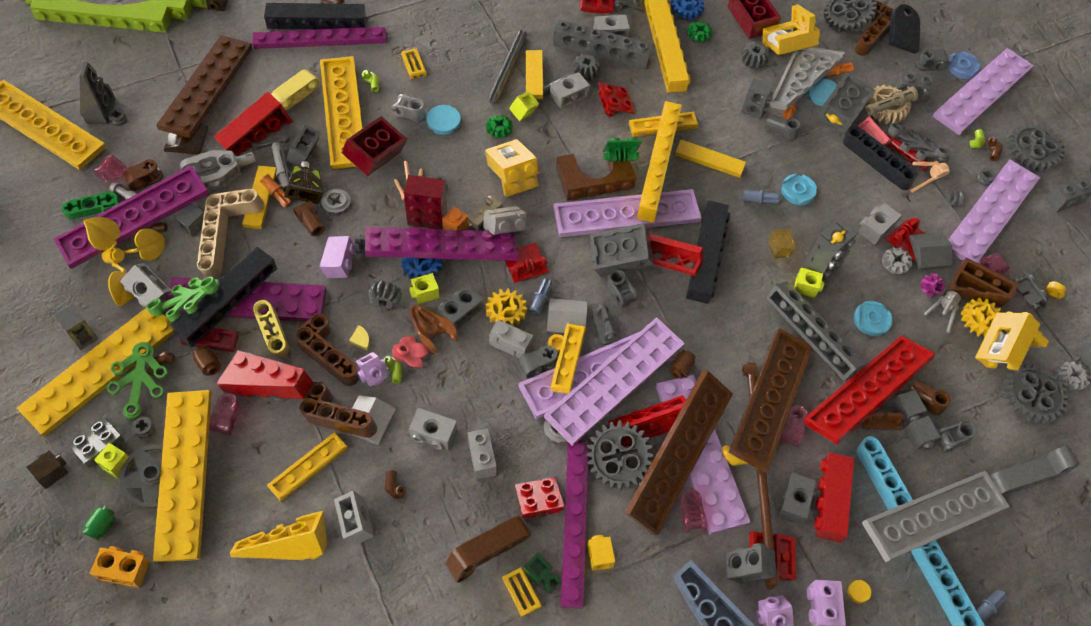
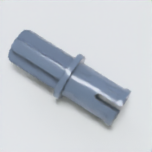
[743,190,779,204]
[528,279,552,315]
[976,590,1008,622]

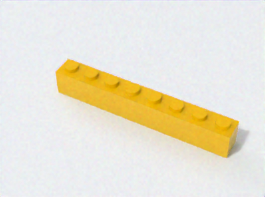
[643,0,691,93]
[636,101,682,223]

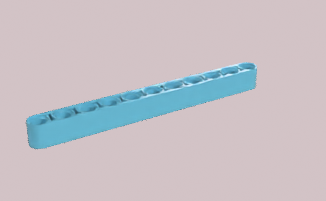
[856,436,985,626]

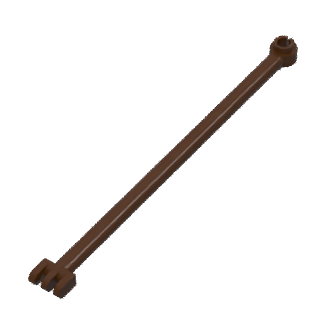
[742,362,779,590]

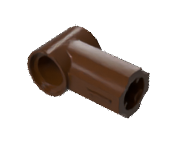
[293,200,326,237]
[909,379,951,415]

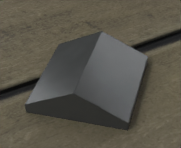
[909,233,953,269]

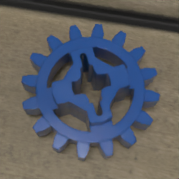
[670,0,705,21]
[401,258,443,279]

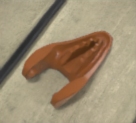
[410,304,458,354]

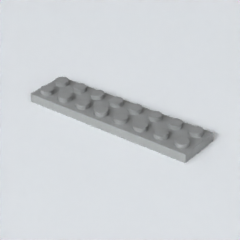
[862,471,1010,563]

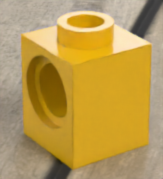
[587,535,615,571]

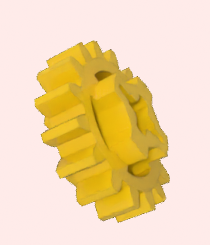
[485,288,527,326]
[961,298,1001,337]

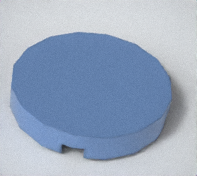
[948,52,981,79]

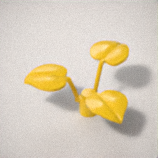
[83,217,165,306]

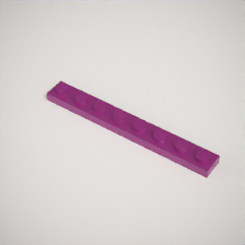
[252,27,386,49]
[560,441,589,609]

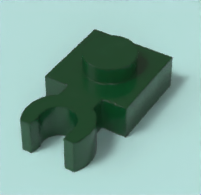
[521,552,561,593]

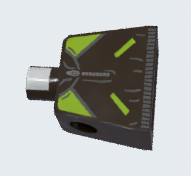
[284,161,323,204]

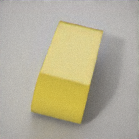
[272,69,320,110]
[253,300,290,357]

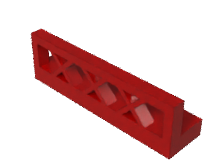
[650,234,704,276]
[607,395,686,447]

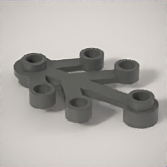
[888,123,951,162]

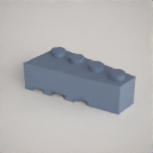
[673,560,755,626]

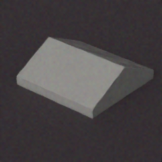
[547,298,587,334]
[346,395,396,445]

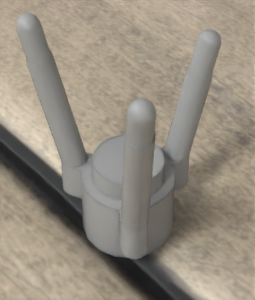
[924,291,961,333]

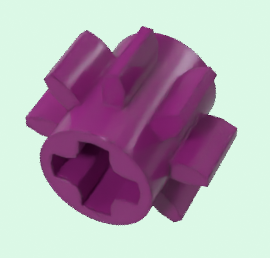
[920,273,945,297]

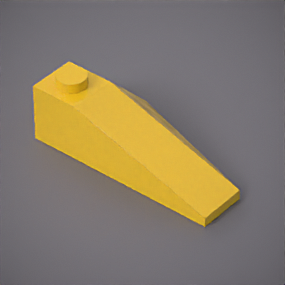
[230,511,327,560]

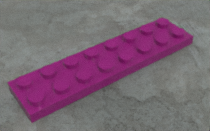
[53,166,210,269]
[365,227,518,261]
[165,277,326,322]

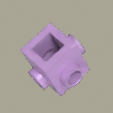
[355,352,388,386]
[756,595,794,626]

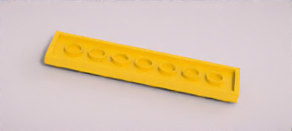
[320,56,363,170]
[0,79,107,170]
[16,308,174,437]
[153,390,212,563]

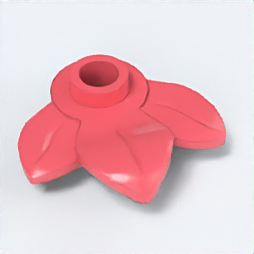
[392,336,430,368]

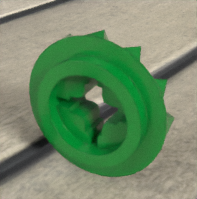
[687,21,713,42]
[486,114,513,138]

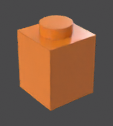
[442,207,469,231]

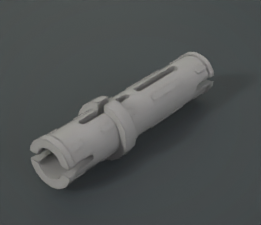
[271,142,291,192]

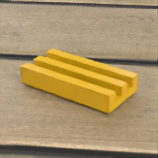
[401,48,427,79]
[502,567,542,618]

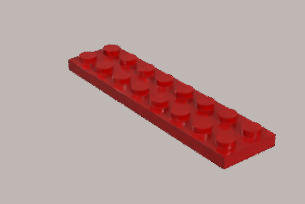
[804,336,935,445]

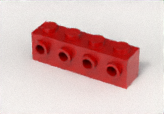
[814,452,854,543]

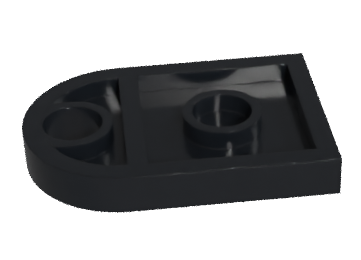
[889,4,920,54]

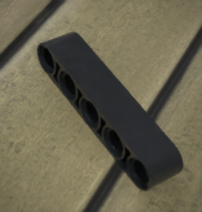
[843,126,918,190]

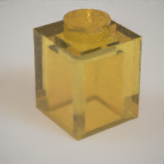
[768,229,795,259]

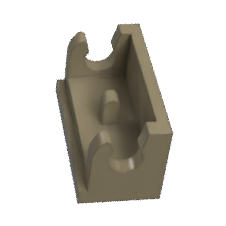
[468,195,503,231]

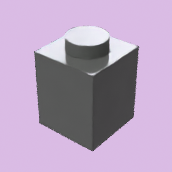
[174,204,204,237]
[891,390,927,424]
[904,416,941,450]

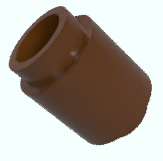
[193,346,221,376]
[669,350,696,379]

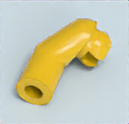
[721,445,748,466]

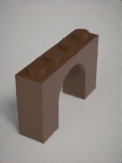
[556,151,636,201]

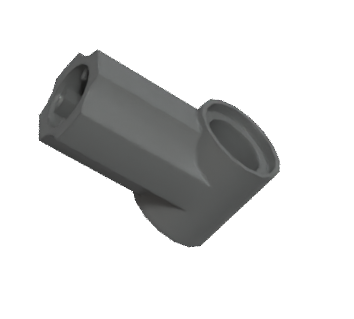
[765,114,801,140]

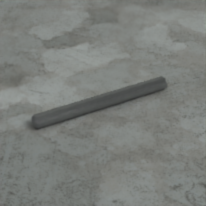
[488,30,526,104]

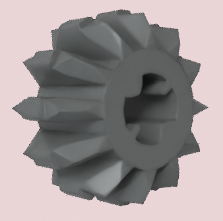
[741,41,769,69]
[572,53,601,81]
[368,280,402,311]

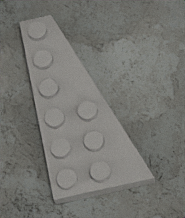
[770,47,846,110]

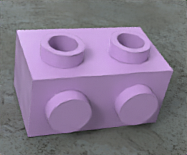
[320,236,356,278]
[807,580,846,626]

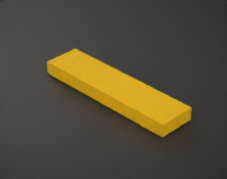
[526,50,543,99]
[629,112,699,137]
[675,140,746,178]
[243,165,277,229]
[550,324,586,394]
[267,432,348,502]

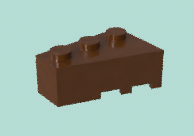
[943,257,1018,307]

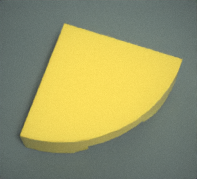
[349,325,370,351]

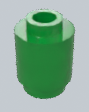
[82,506,116,541]

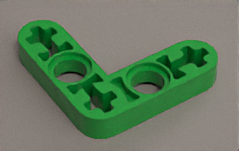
[61,192,120,219]

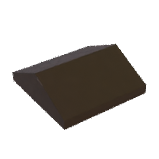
[164,123,208,155]

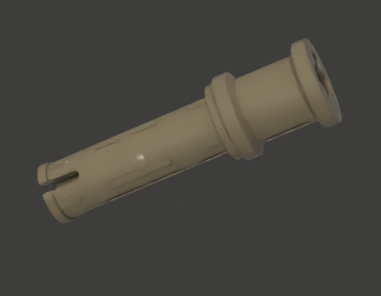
[866,86,918,116]

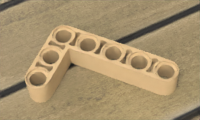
[197,189,264,279]

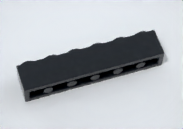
[264,3,366,30]
[686,200,731,304]
[170,247,277,348]

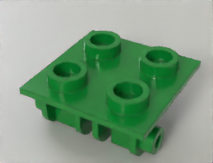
[602,137,643,162]

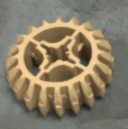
[865,84,911,125]

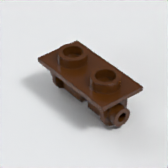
[861,411,905,430]

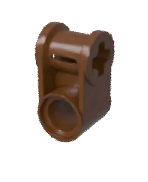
[123,159,163,191]

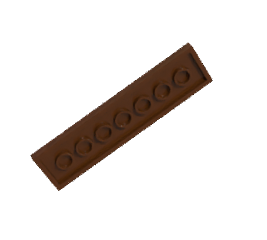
[156,35,252,138]
[728,328,812,473]
[625,370,733,536]

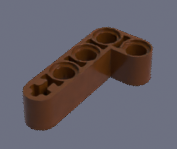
[855,1,894,56]
[296,314,359,386]
[299,381,378,438]
[445,516,531,583]

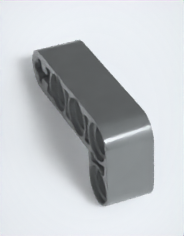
[990,445,1080,496]

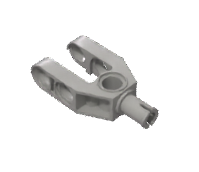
[180,150,256,192]

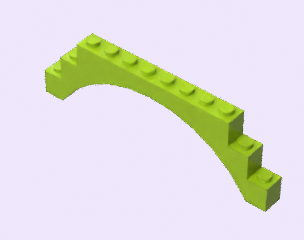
[25,0,207,33]

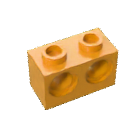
[90,546,150,588]

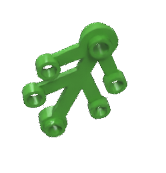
[146,276,220,321]
[107,342,168,420]

